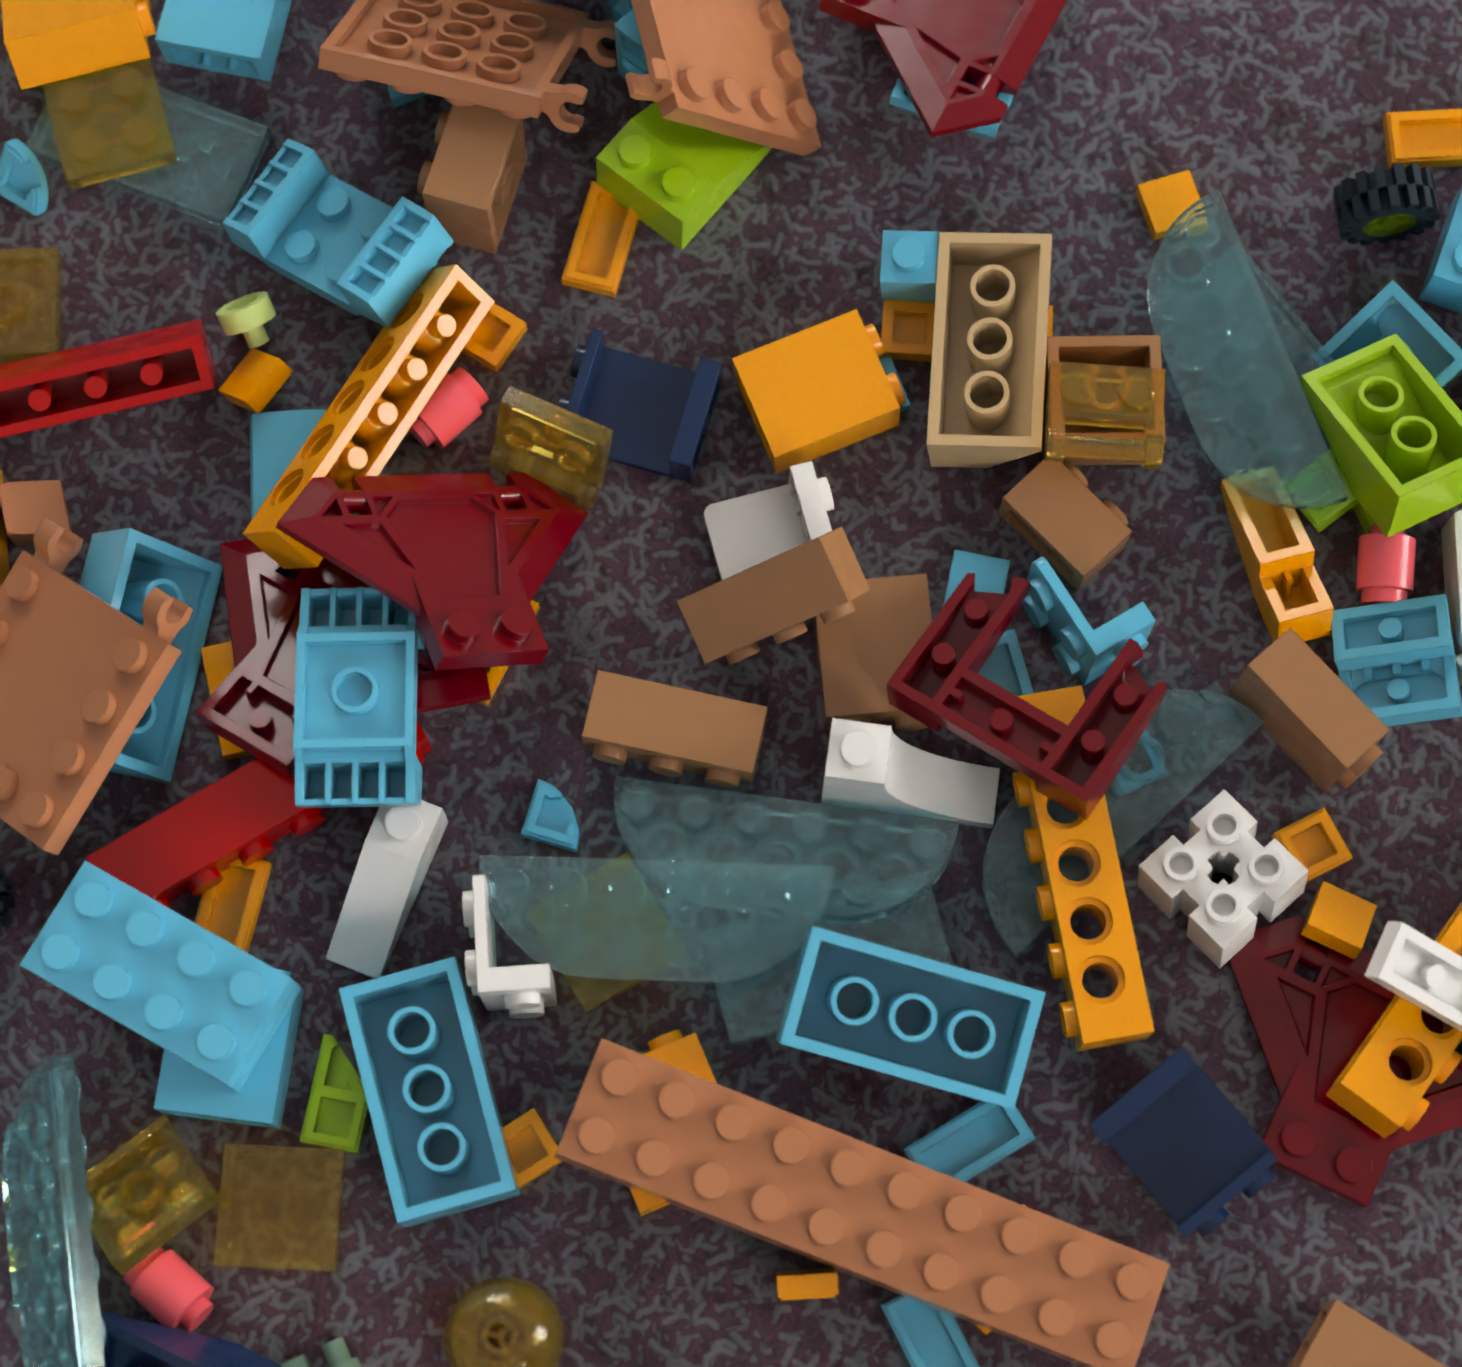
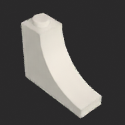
[820,718,1000,829]

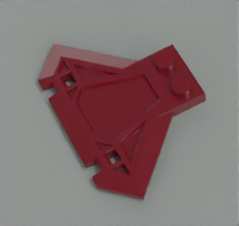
[819,0,1067,137]
[275,472,589,670]
[196,539,491,778]
[1228,915,1462,1208]

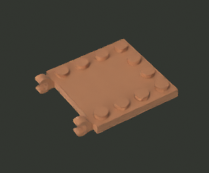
[318,0,617,133]
[625,0,821,156]
[0,518,193,856]

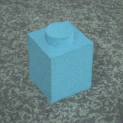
[880,230,939,303]

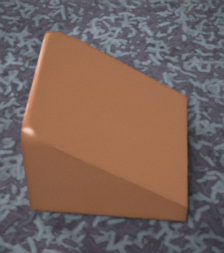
[0,480,72,547]

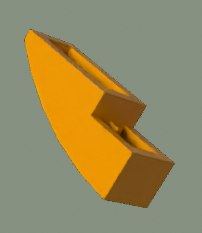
[1220,467,1334,642]

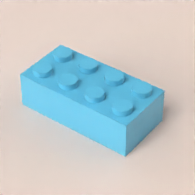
[20,861,302,1092]
[776,925,1046,1110]
[339,956,521,1228]

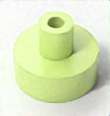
[216,291,276,348]

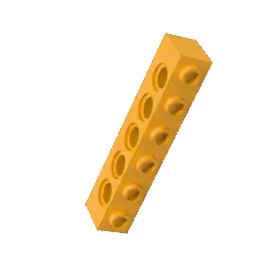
[242,264,495,569]
[1012,685,1154,1052]
[1326,901,1462,1139]

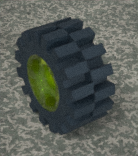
[1332,163,1440,245]

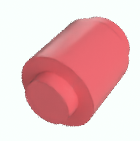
[408,367,489,449]
[1356,525,1416,606]
[123,1244,214,1332]

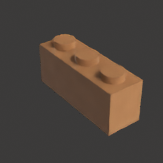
[677,527,870,665]
[582,670,768,790]

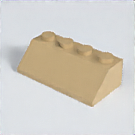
[926,232,1052,468]

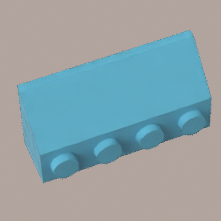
[79,528,223,783]

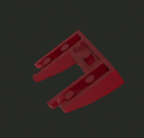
[886,573,1167,820]

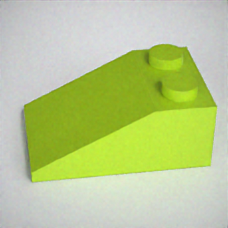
[596,102,772,251]
[1300,333,1462,538]

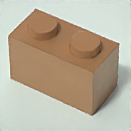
[998,453,1132,592]

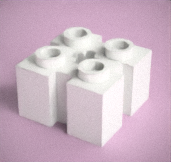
[1138,789,1309,969]

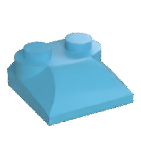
[1310,280,1462,389]

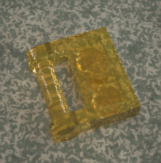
[1044,361,1165,470]
[488,386,613,509]

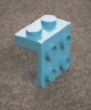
[1022,556,1156,686]

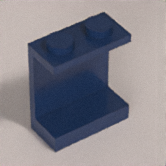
[554,328,722,483]
[1089,1046,1278,1238]

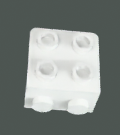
[704,461,834,580]
[462,875,557,1019]

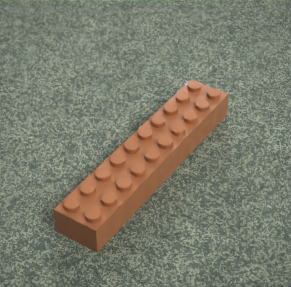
[554,1038,1170,1367]

